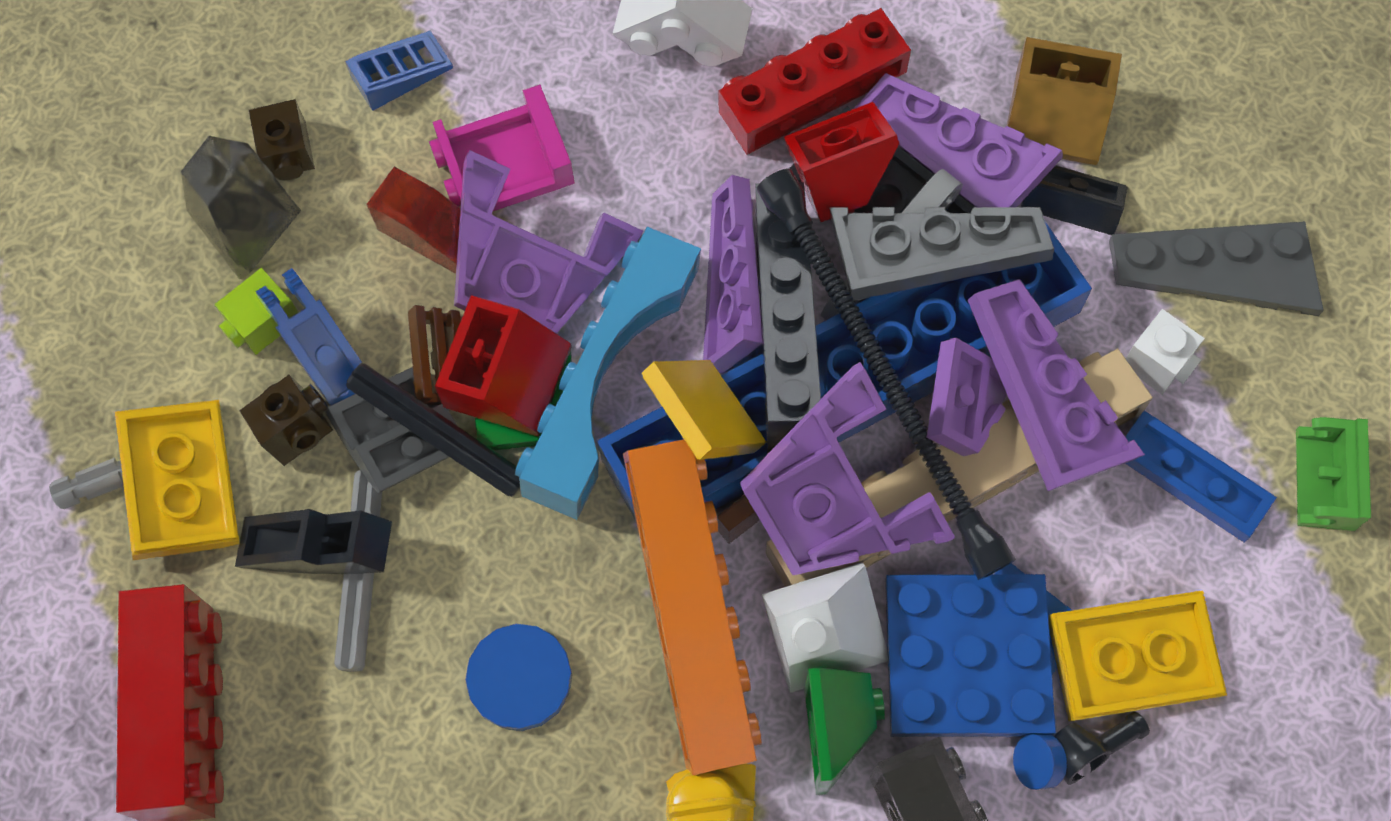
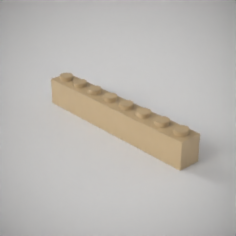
[766,348,1153,587]

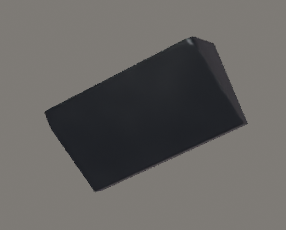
[1021,165,1128,235]

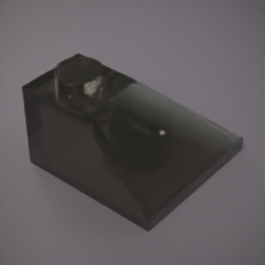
[181,136,301,279]

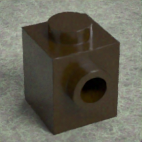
[249,99,315,181]

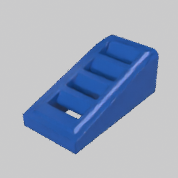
[345,31,453,111]

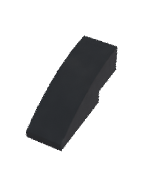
[235,509,392,574]

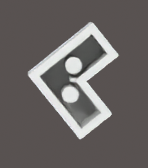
[613,0,753,66]

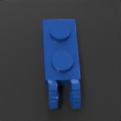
[255,268,362,406]

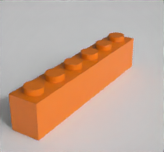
[623,439,762,775]

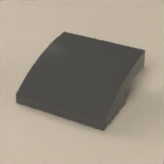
[325,367,457,494]

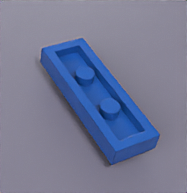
[1125,410,1277,543]

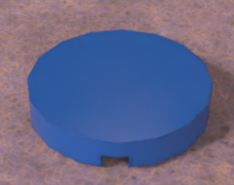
[465,624,572,731]

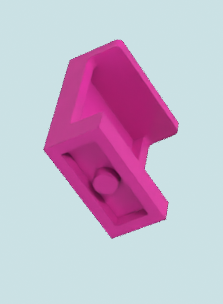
[429,84,575,211]

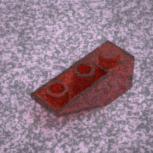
[366,166,461,274]

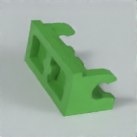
[1296,417,1371,531]

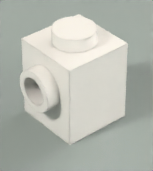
[1125,309,1205,395]

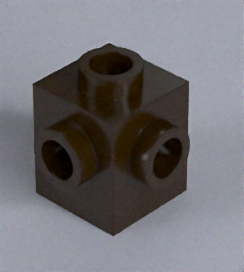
[239,374,333,466]

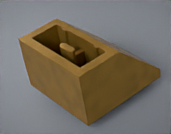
[1007,37,1122,165]

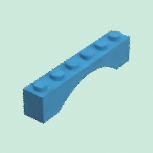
[515,227,701,520]

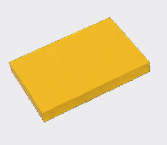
[115,400,239,561]
[1048,590,1227,722]

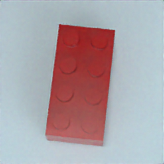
[116,584,224,821]

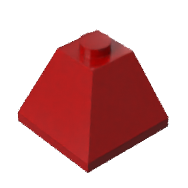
[784,102,900,222]

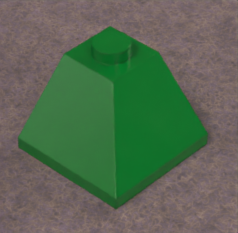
[804,668,885,795]

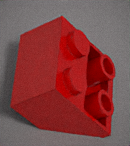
[435,295,572,437]

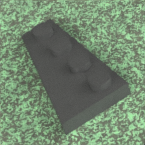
[1109,221,1324,316]

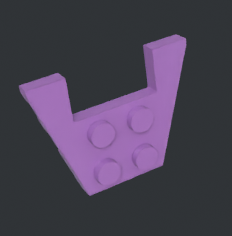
[454,150,643,334]
[740,362,955,575]

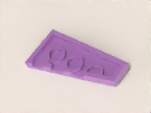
[854,73,1063,207]
[703,175,763,374]
[968,279,1145,491]

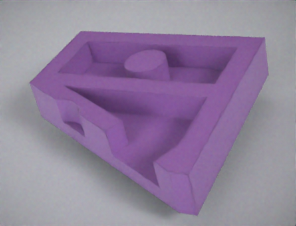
[927,338,1007,456]

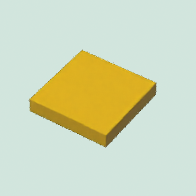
[641,360,766,460]

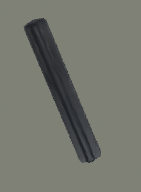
[346,363,520,497]

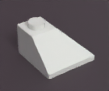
[762,562,888,693]

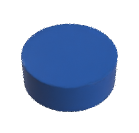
[1013,734,1067,790]

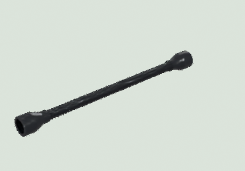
[756,168,1016,580]

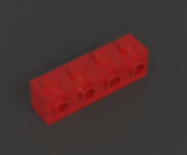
[718,8,911,155]

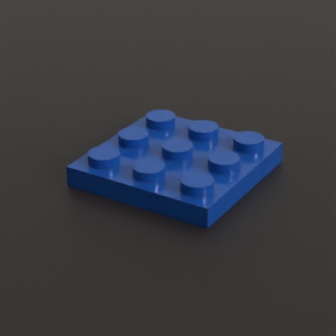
[885,574,1056,737]

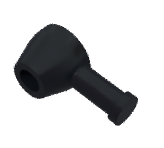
[1054,711,1150,785]

